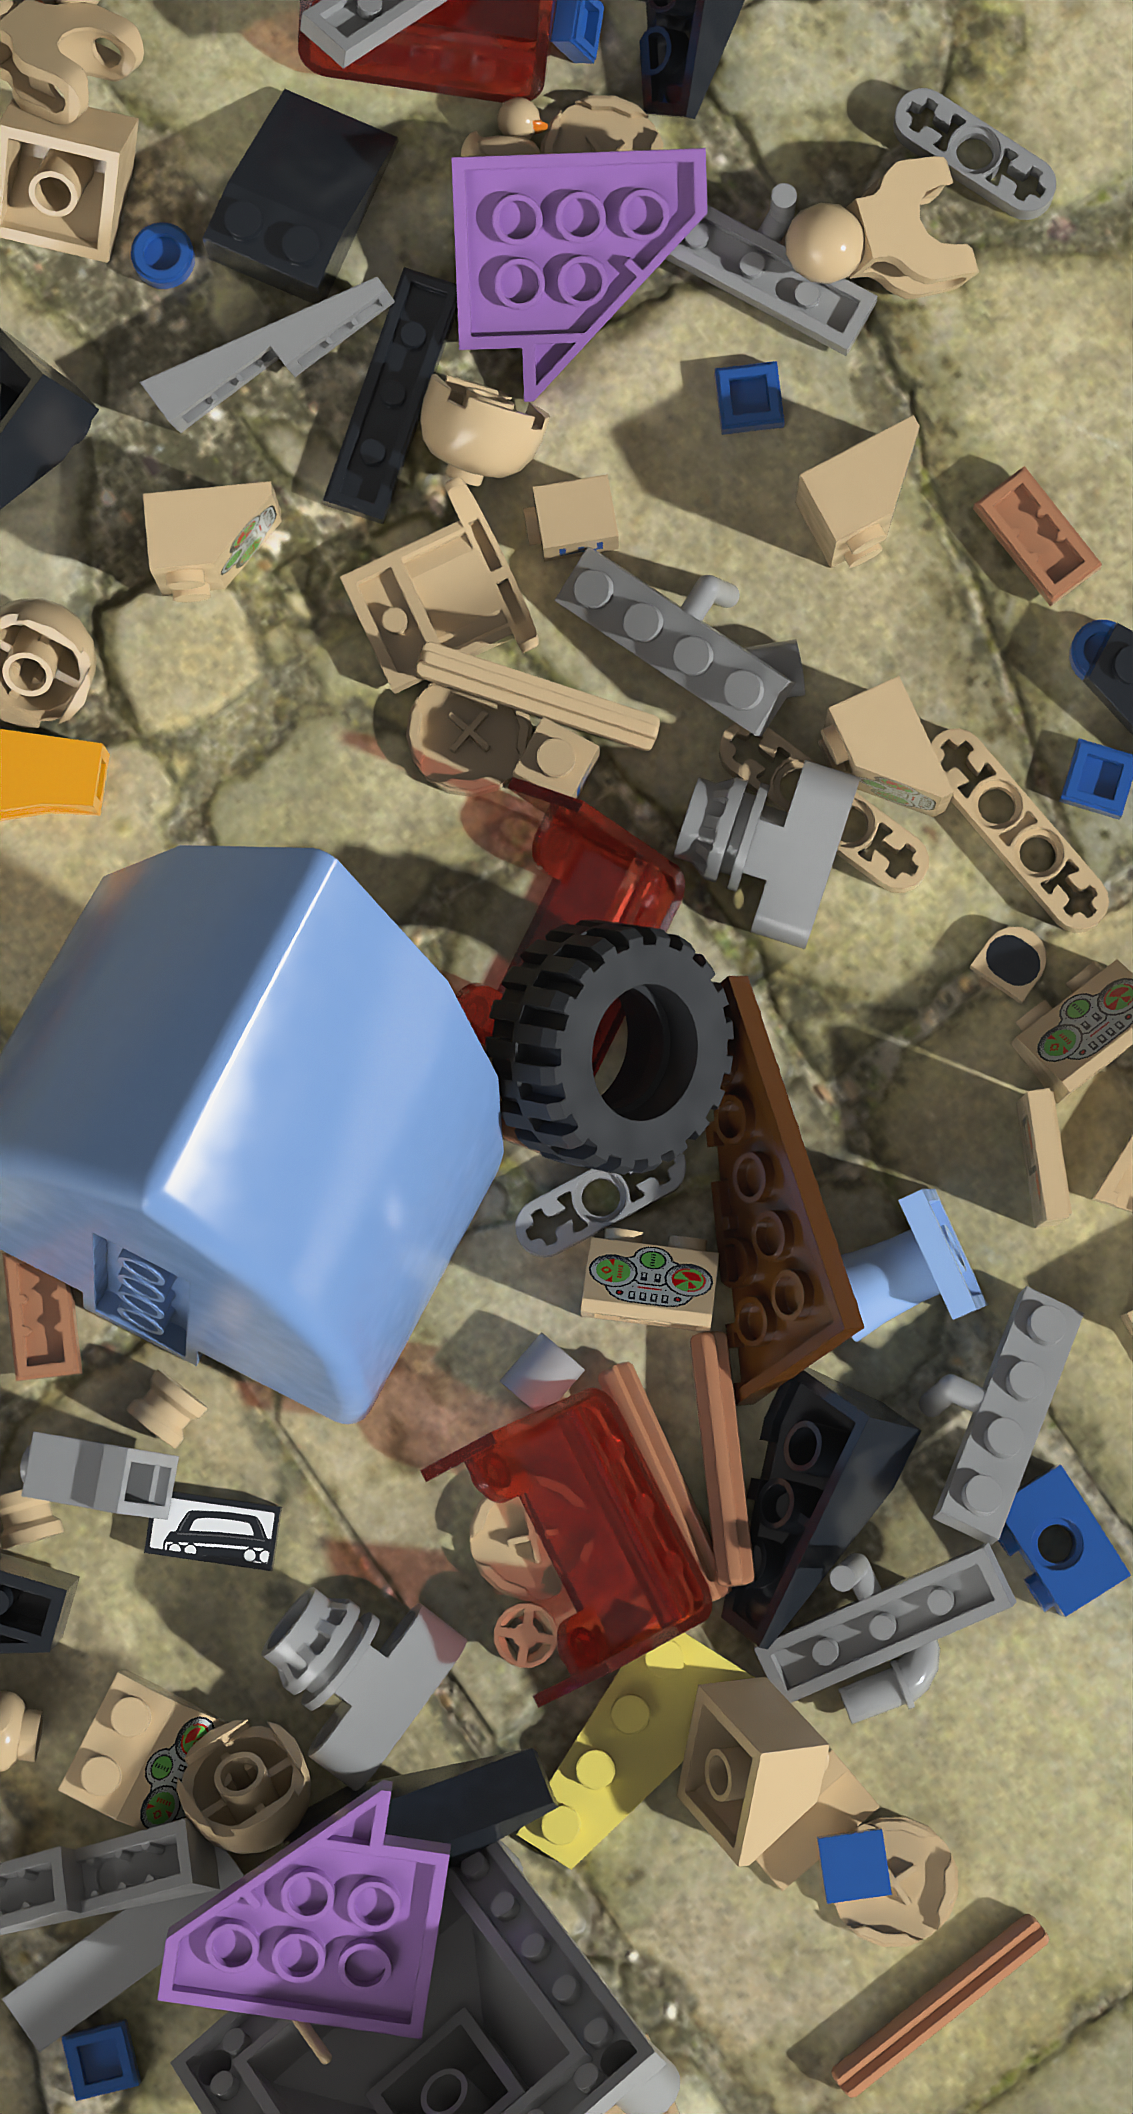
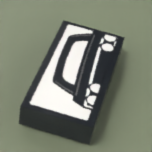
[144,1491,282,1571]

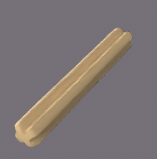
[416,642,660,751]

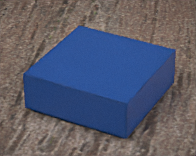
[551,0,604,64]
[714,361,785,435]
[1059,738,1133,820]
[817,1828,892,1904]
[61,2019,142,2101]

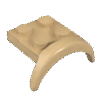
[340,477,539,694]

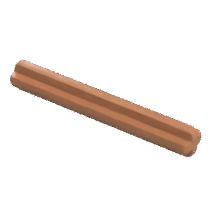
[690,1331,756,1587]
[598,1361,732,1605]
[831,1914,1050,2098]

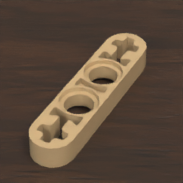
[719,722,929,893]
[931,728,1109,933]

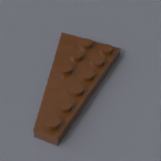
[705,976,865,1406]

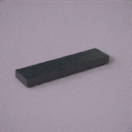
[323,267,458,524]

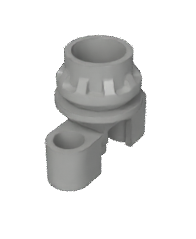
[674,760,860,949]
[262,1587,467,1791]

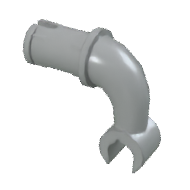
[838,1639,940,1724]

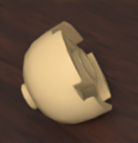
[420,374,550,486]
[0,598,97,728]
[176,1719,312,1854]

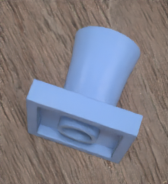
[841,1189,988,1342]

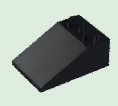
[202,89,399,304]

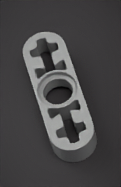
[893,88,1056,220]
[515,1153,686,1258]

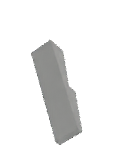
[140,277,395,433]
[0,1819,220,1935]
[2,1847,244,2052]

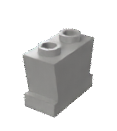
[20,1431,179,1520]

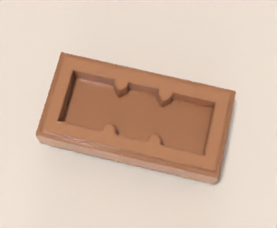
[973,466,1102,607]
[2,1253,82,1381]

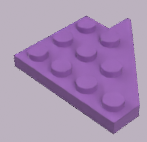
[451,148,707,402]
[157,1780,451,2039]

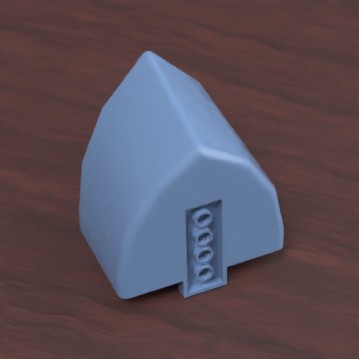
[0,845,504,1424]

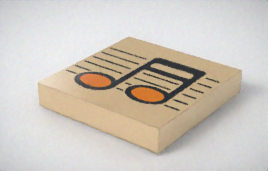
[1016,1088,1072,1229]

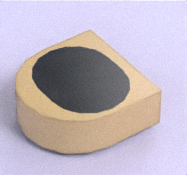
[969,927,1047,1004]

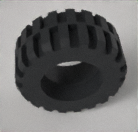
[485,919,734,1175]

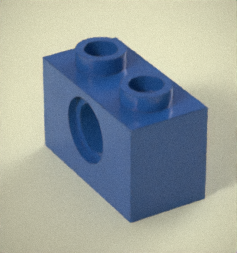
[998,1464,1131,1617]

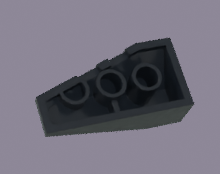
[639,0,745,119]
[0,328,99,510]
[721,1367,922,1649]
[280,1748,559,1868]

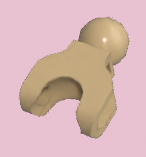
[0,0,144,125]
[785,156,979,299]

